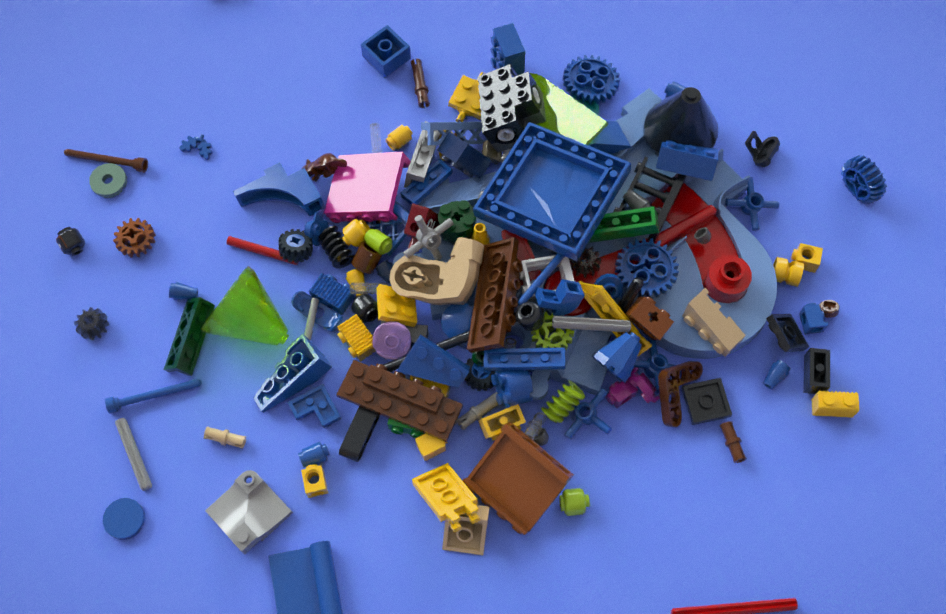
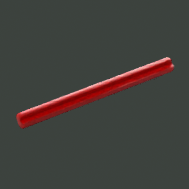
[671,598,798,614]

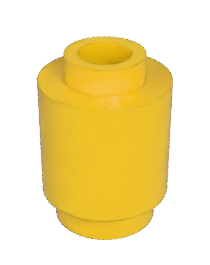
[385,125,413,151]

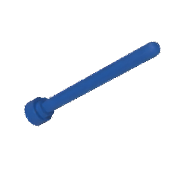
[518,253,565,306]
[105,379,202,414]

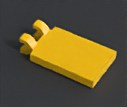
[412,463,480,533]

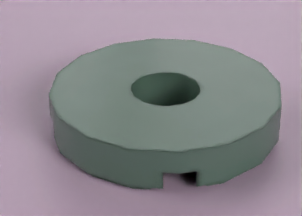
[89,163,127,198]

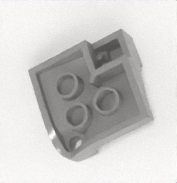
[205,470,293,554]

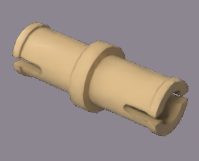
[204,426,246,449]

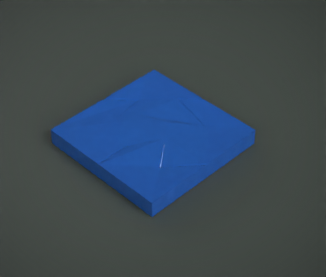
[473,122,631,261]

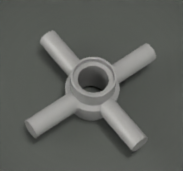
[403,215,454,261]

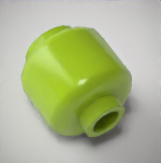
[559,488,590,516]

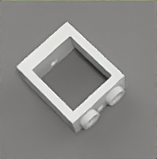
[519,255,574,303]

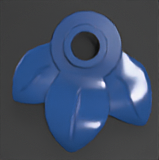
[304,209,329,246]

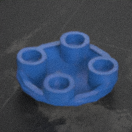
[441,303,473,338]

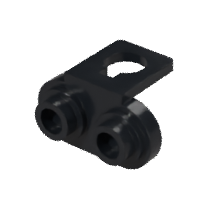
[745,131,780,167]

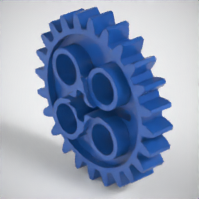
[562,55,620,105]
[615,238,679,298]

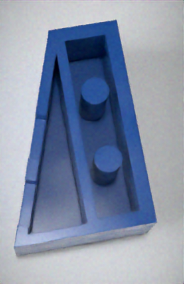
[656,141,718,181]
[397,334,470,388]

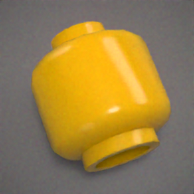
[342,219,370,247]

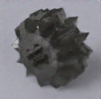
[569,246,602,278]
[74,307,109,340]

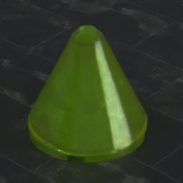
[202,266,289,346]

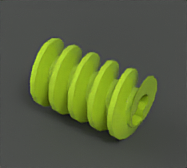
[541,380,585,423]

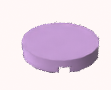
[372,321,412,360]

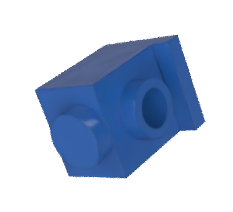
[799,303,829,335]

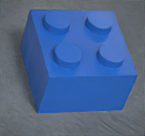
[360,25,411,78]

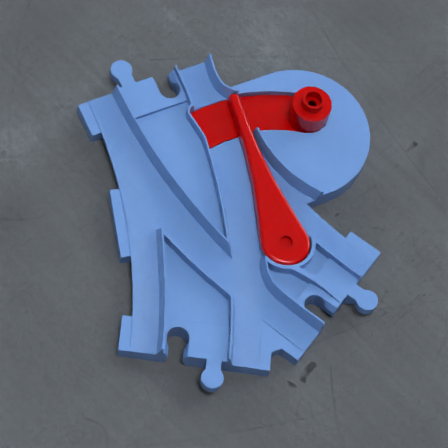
[393,88,777,401]

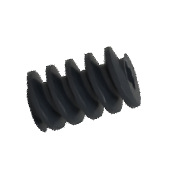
[318,226,355,268]

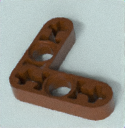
[658,361,703,427]

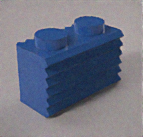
[309,273,355,315]

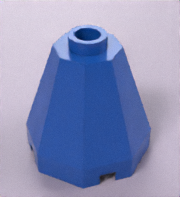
[592,332,642,383]

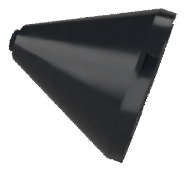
[643,87,718,156]

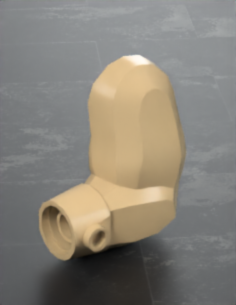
[390,237,484,305]

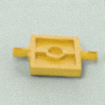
[448,72,486,122]

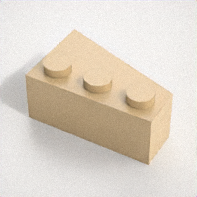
[682,288,746,357]

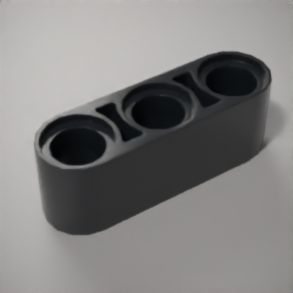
[339,406,380,462]

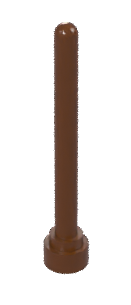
[64,149,148,172]

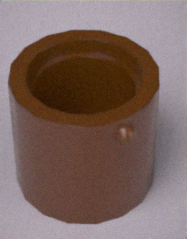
[351,241,382,274]

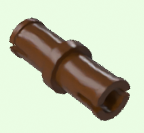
[720,421,747,463]

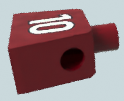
[404,203,439,252]

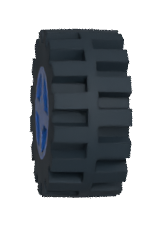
[278,229,313,263]
[465,358,495,391]

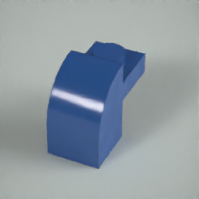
[534,279,585,316]

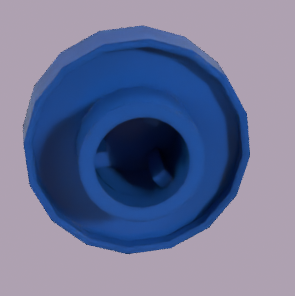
[594,274,623,300]

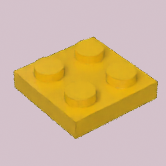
[376,284,417,327]

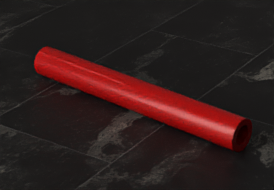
[226,236,299,265]

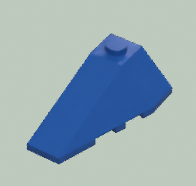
[253,334,332,413]

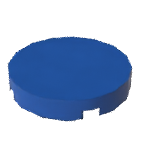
[103,498,145,540]

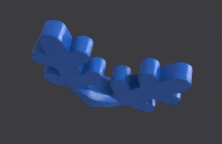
[179,134,213,160]

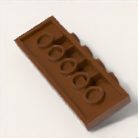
[467,237,523,353]
[336,360,463,442]

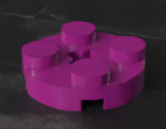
[628,367,660,403]

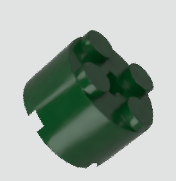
[438,200,477,245]

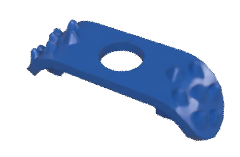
[291,291,343,332]

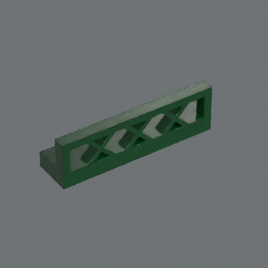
[163,297,215,376]

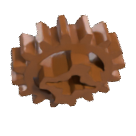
[113,218,156,258]

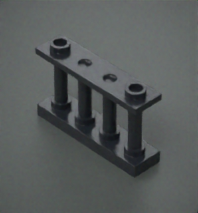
[613,157,686,244]

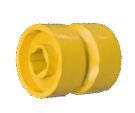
[773,257,804,287]

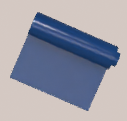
[268,541,343,614]

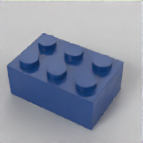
[490,23,526,75]

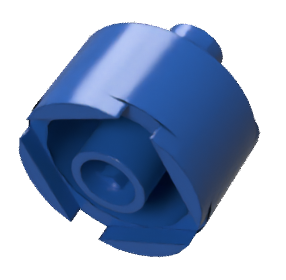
[491,370,533,408]

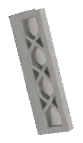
[404,121,440,188]

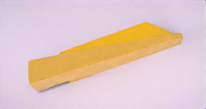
[579,281,652,356]

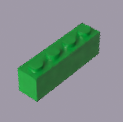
[588,206,659,243]

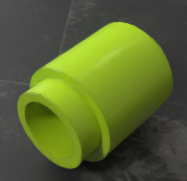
[364,229,392,255]

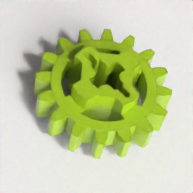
[531,312,574,350]

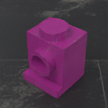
[605,379,638,408]

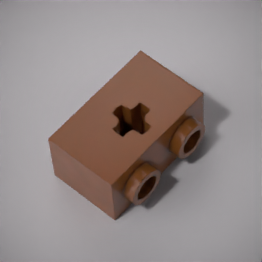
[625,296,674,340]

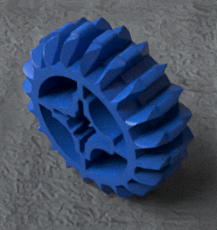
[841,155,887,204]

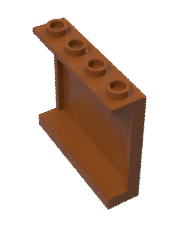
[462,422,574,535]

